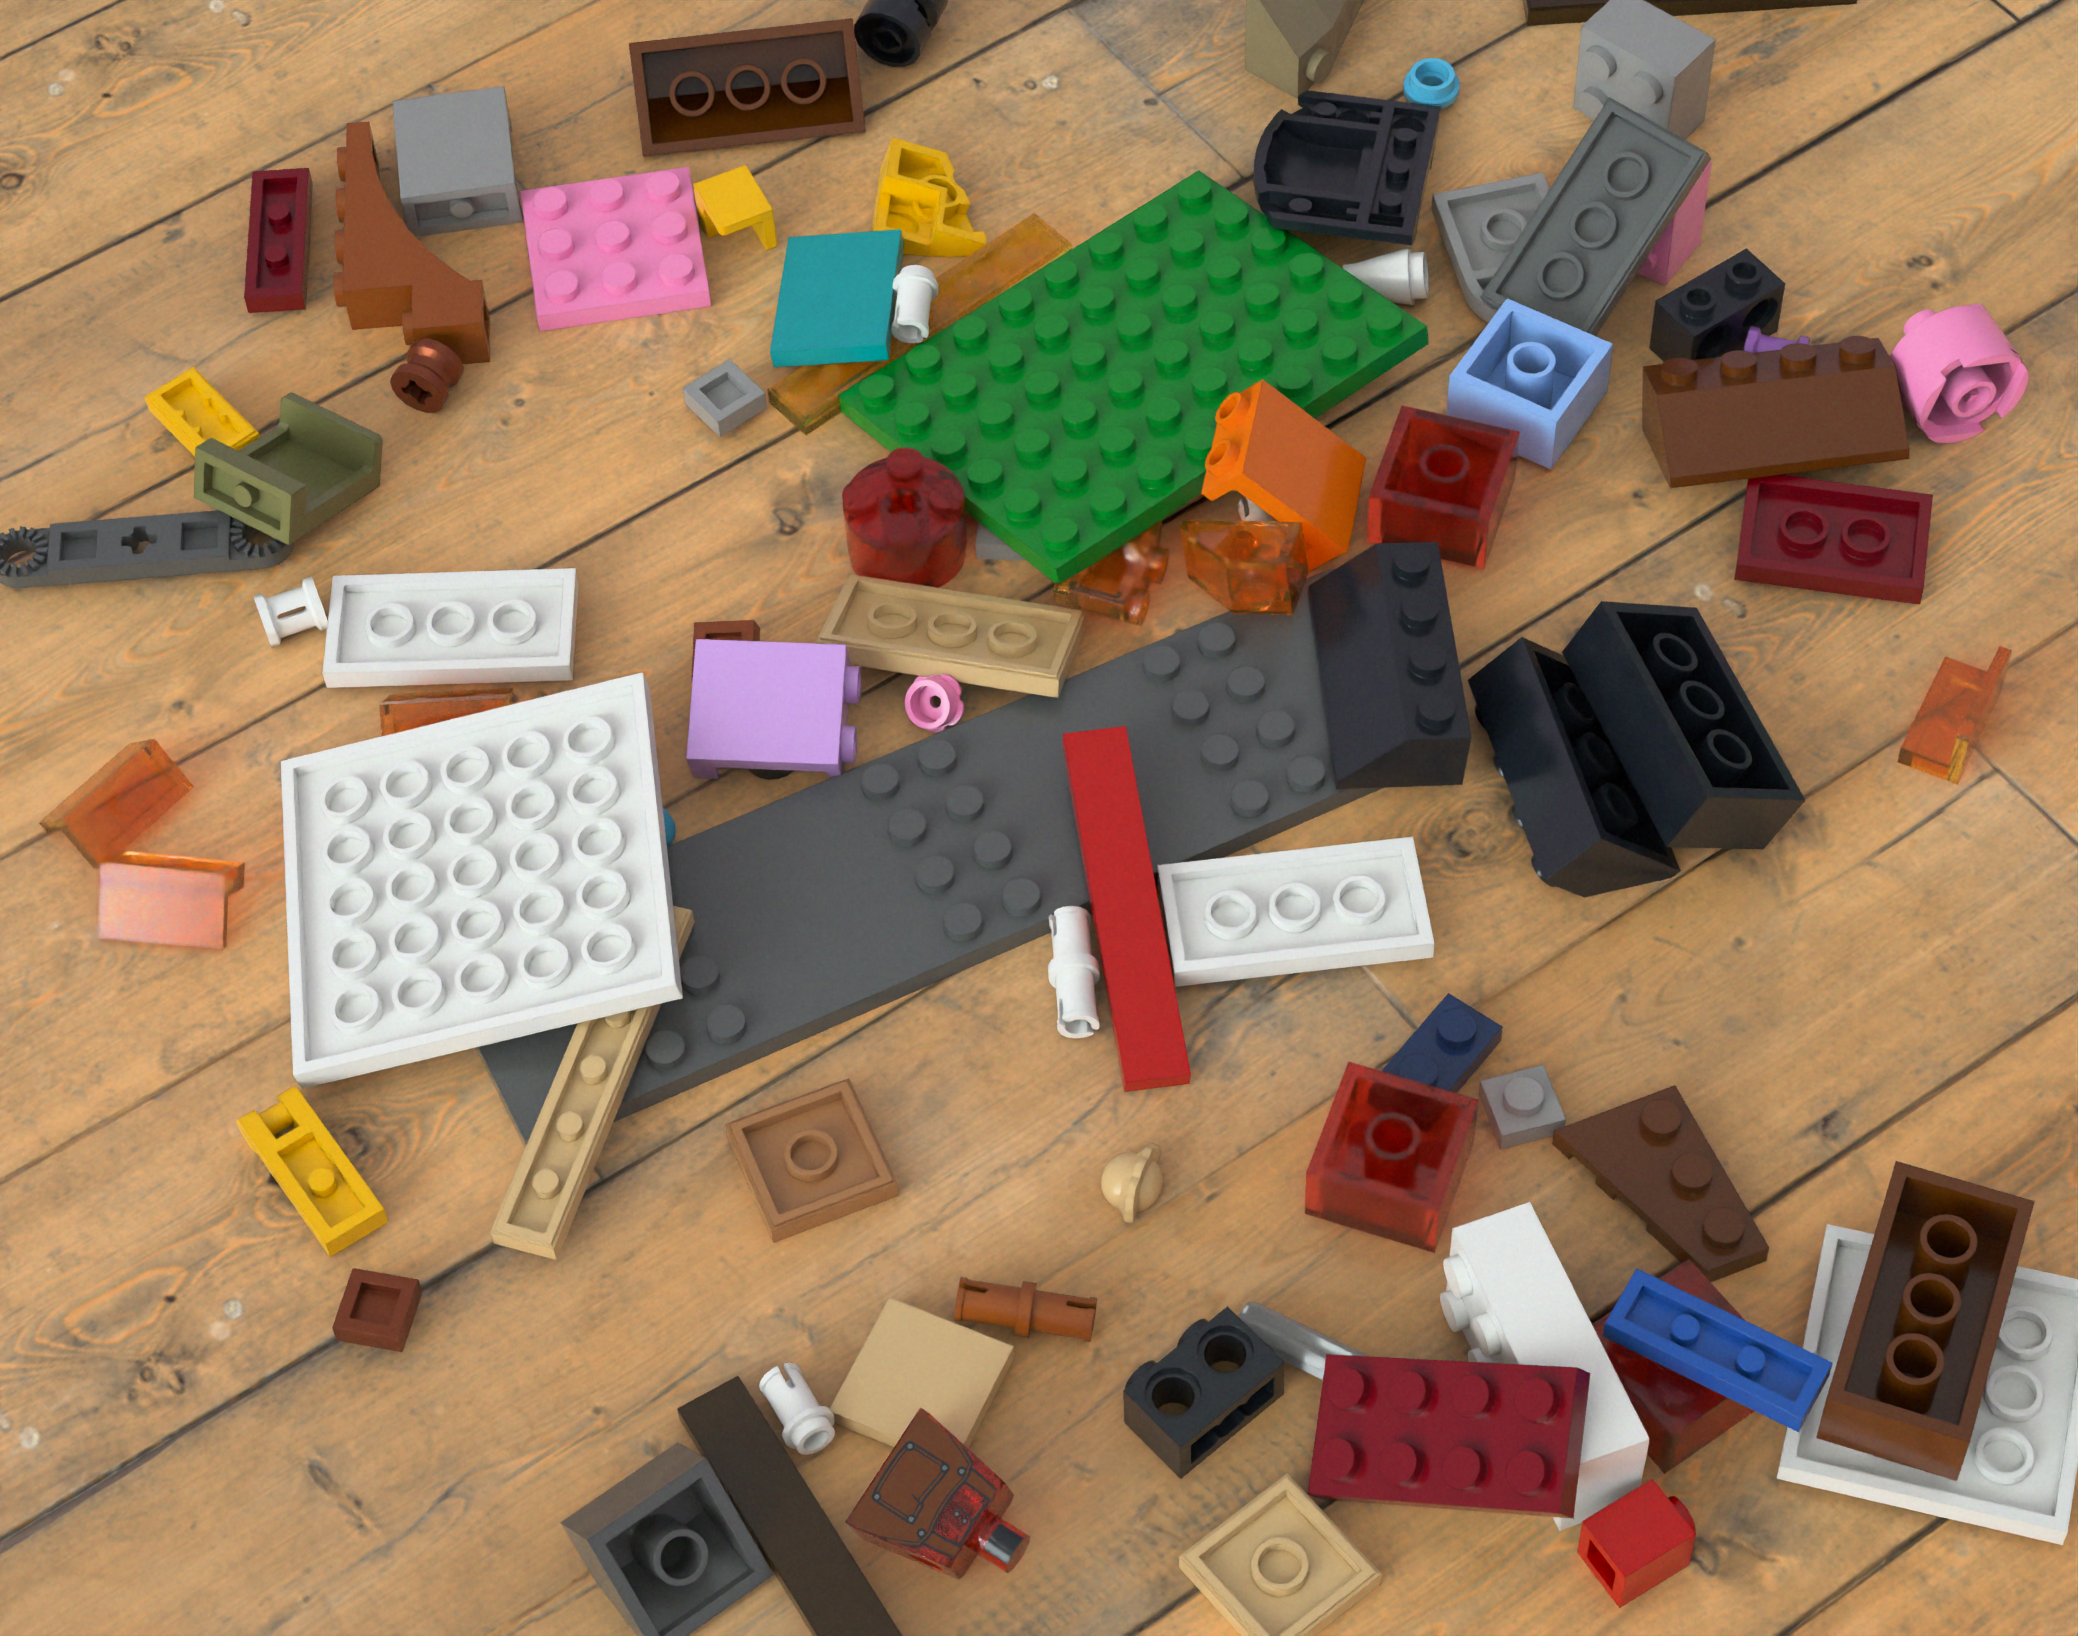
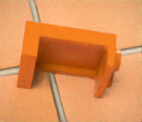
[1201,379,1367,573]

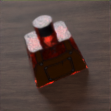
[845,1407,1030,1579]

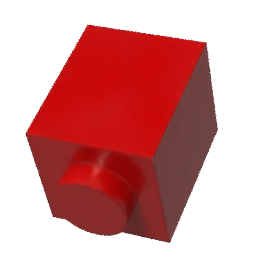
[1577,1479,1696,1608]

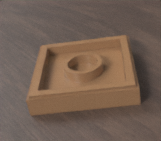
[725,1078,899,1243]

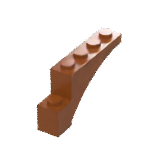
[333,121,490,364]

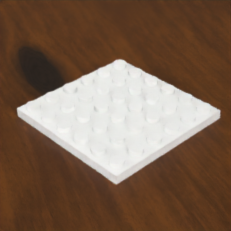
[281,672,683,1089]

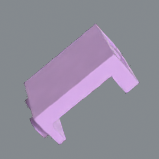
[686,639,861,779]

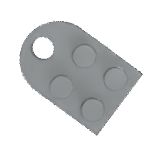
[1431,172,1550,323]

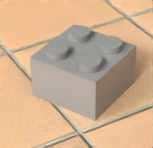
[1573,0,1716,140]

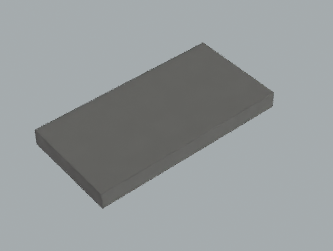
[1480,97,1711,336]

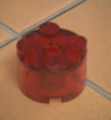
[842,447,968,588]

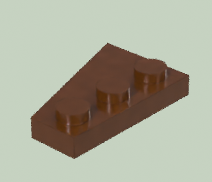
[1552,1085,1769,1284]

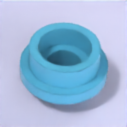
[1403,58,1460,109]

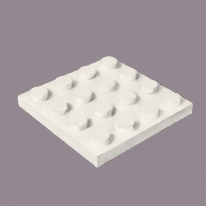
[1777,1224,2078,1545]

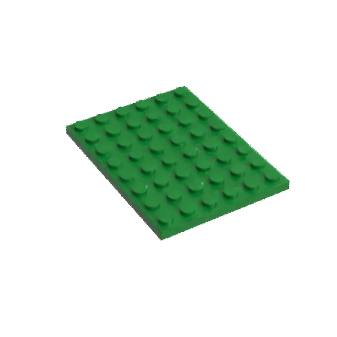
[838,170,1429,587]

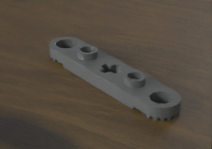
[0,510,294,588]

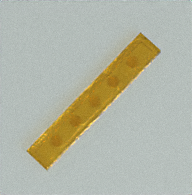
[767,213,1072,436]

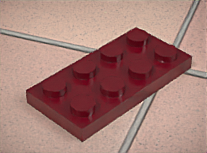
[1307,1354,1591,1519]

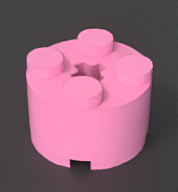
[1890,304,2029,443]

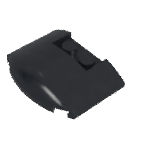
[1253,90,1441,245]

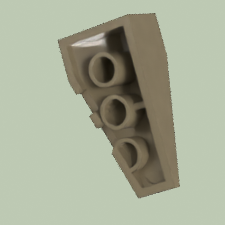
[1245,0,1364,99]

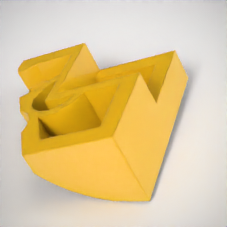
[871,137,987,257]

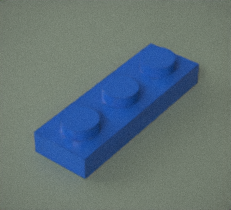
[1603,1268,1833,1432]

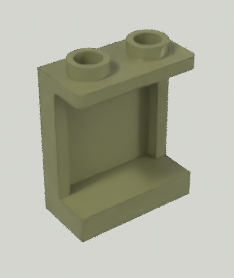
[194,392,383,545]

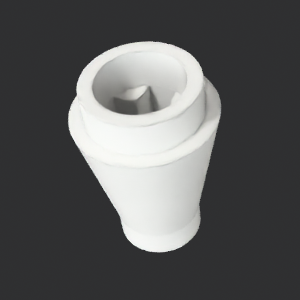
[1343,247,1429,305]

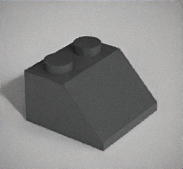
[561,1442,773,1636]

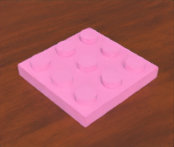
[520,167,711,331]

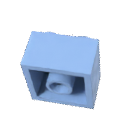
[1446,298,1613,470]

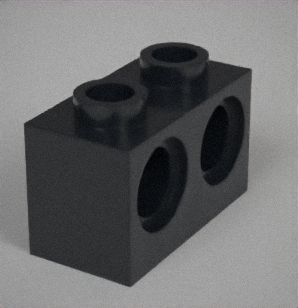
[1649,248,1785,362]
[1123,1306,1285,1479]

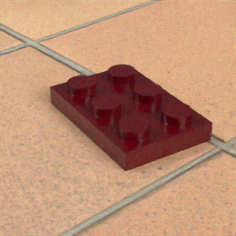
[1734,475,1933,605]

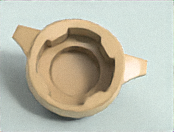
[1101,1143,1163,1223]

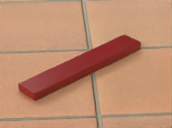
[1062,726,1191,1092]

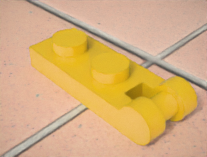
[236,1086,388,1257]

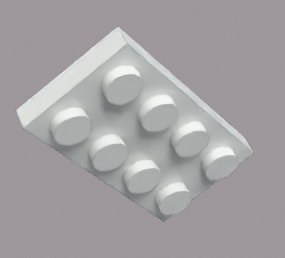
[322,568,579,688]
[1157,836,1434,987]

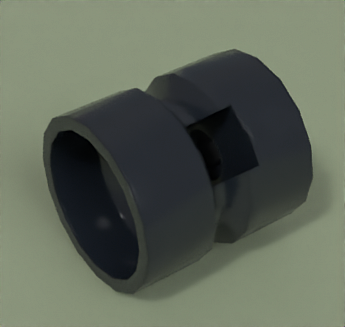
[854,0,948,67]

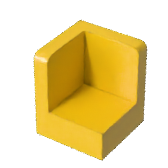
[693,165,777,251]

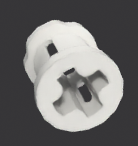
[253,576,328,648]

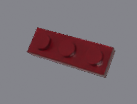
[244,168,313,313]

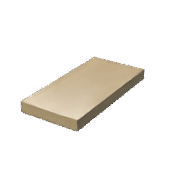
[816,574,1087,698]

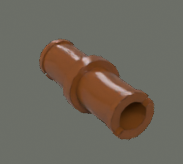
[954,1277,1097,1342]

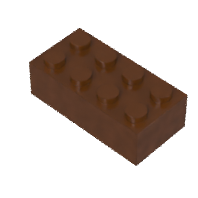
[1816,1161,2035,1481]

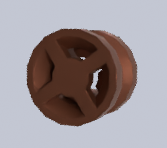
[390,338,464,413]

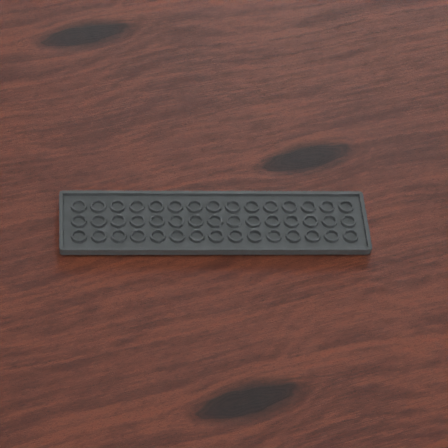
[476,569,1382,1148]

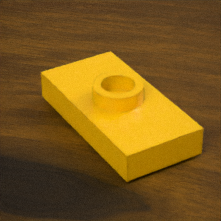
[145,367,260,457]

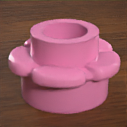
[905,674,965,733]

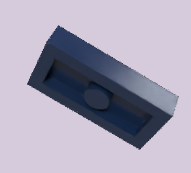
[1370,993,1503,1131]

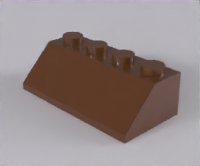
[629,18,866,156]
[1642,336,1910,488]

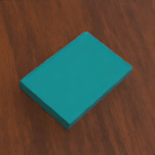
[770,229,904,367]

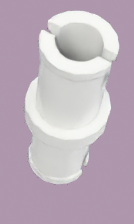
[1048,906,1100,1038]

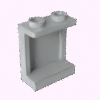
[392,86,523,237]

